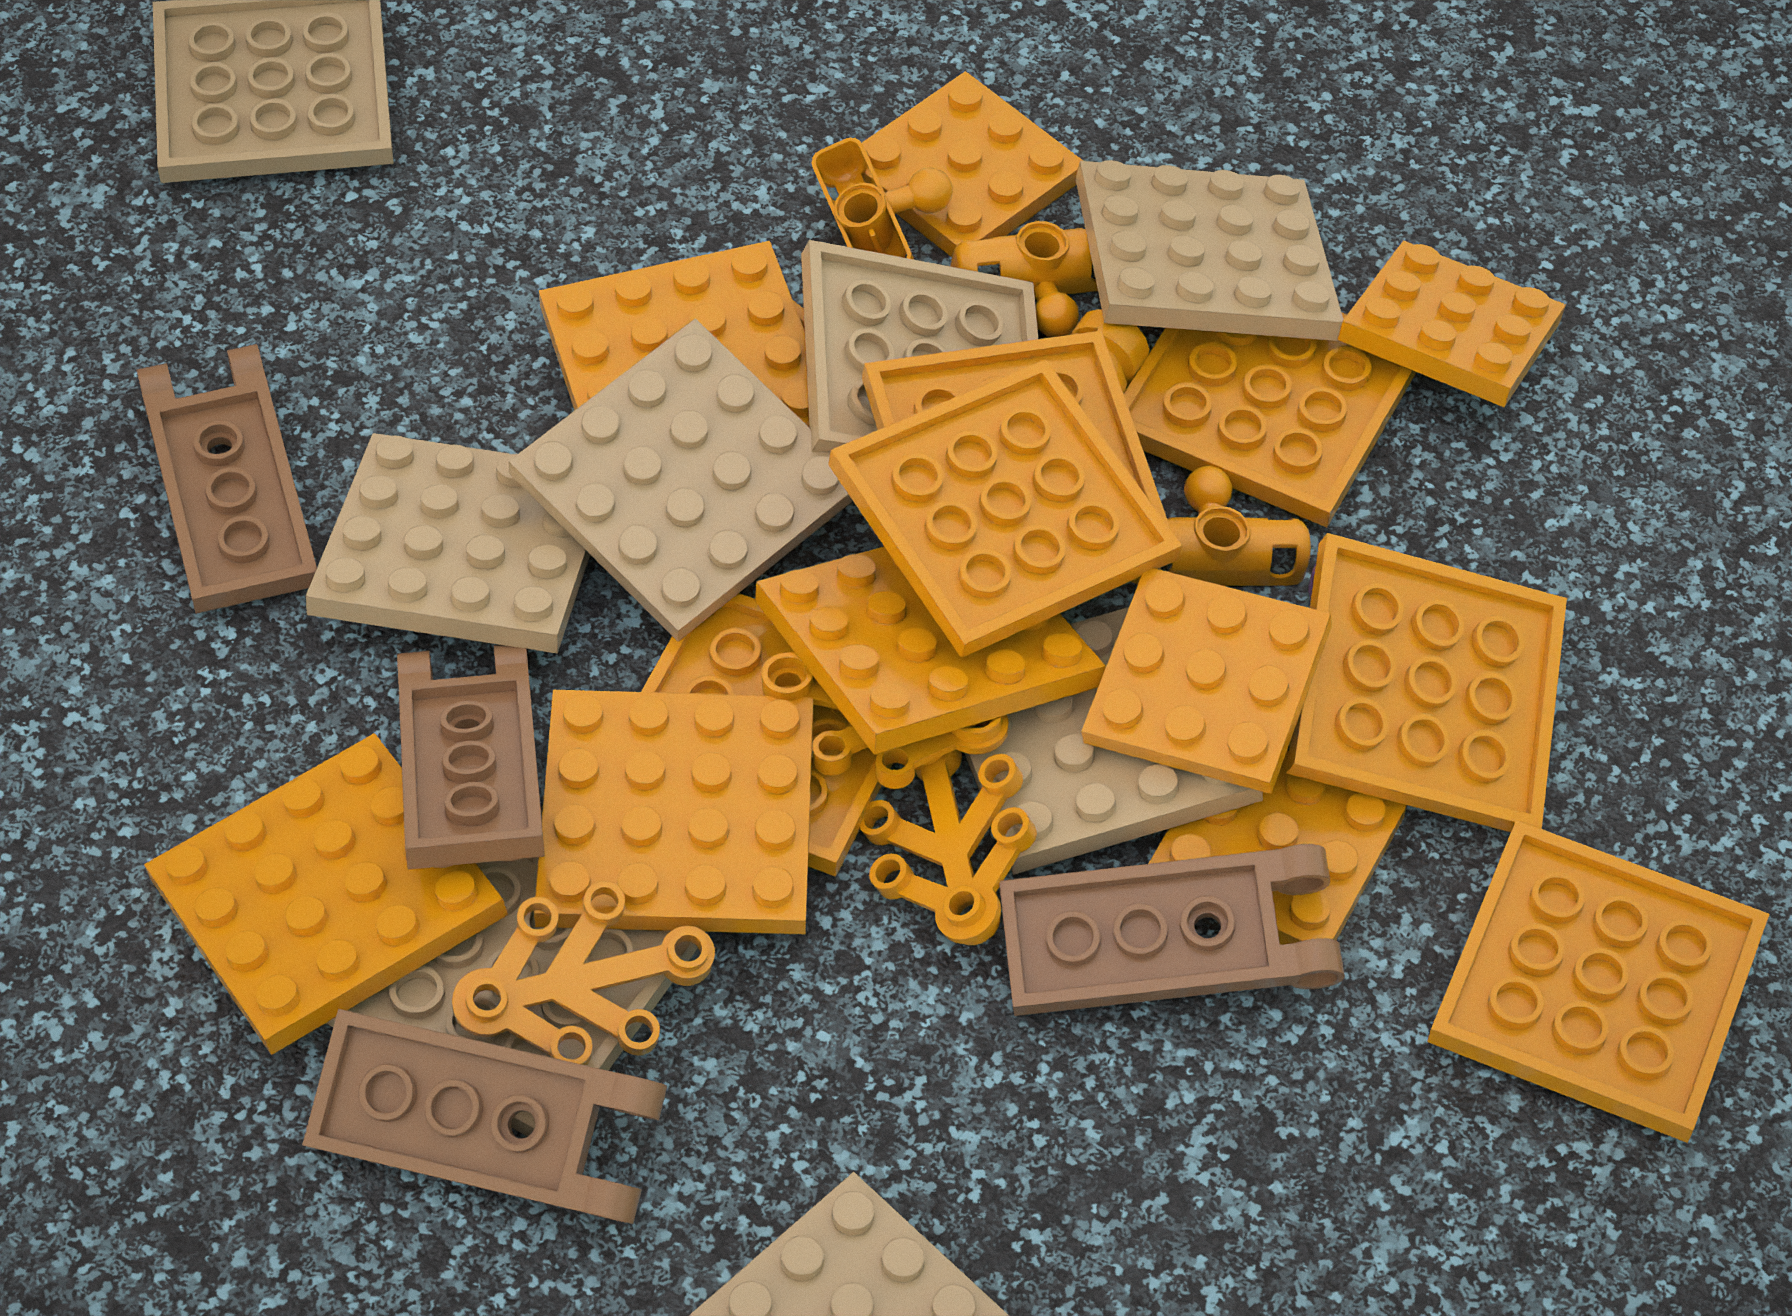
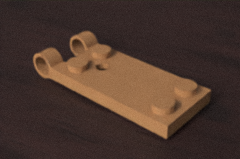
[136,344,317,614]
[397,644,545,870]
[999,844,1345,1016]
[302,1009,667,1224]

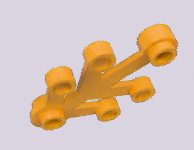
[761,652,1009,789]
[859,749,1037,945]
[452,881,715,1065]

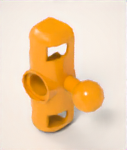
[811,137,953,259]
[950,221,1098,338]
[1130,465,1311,586]

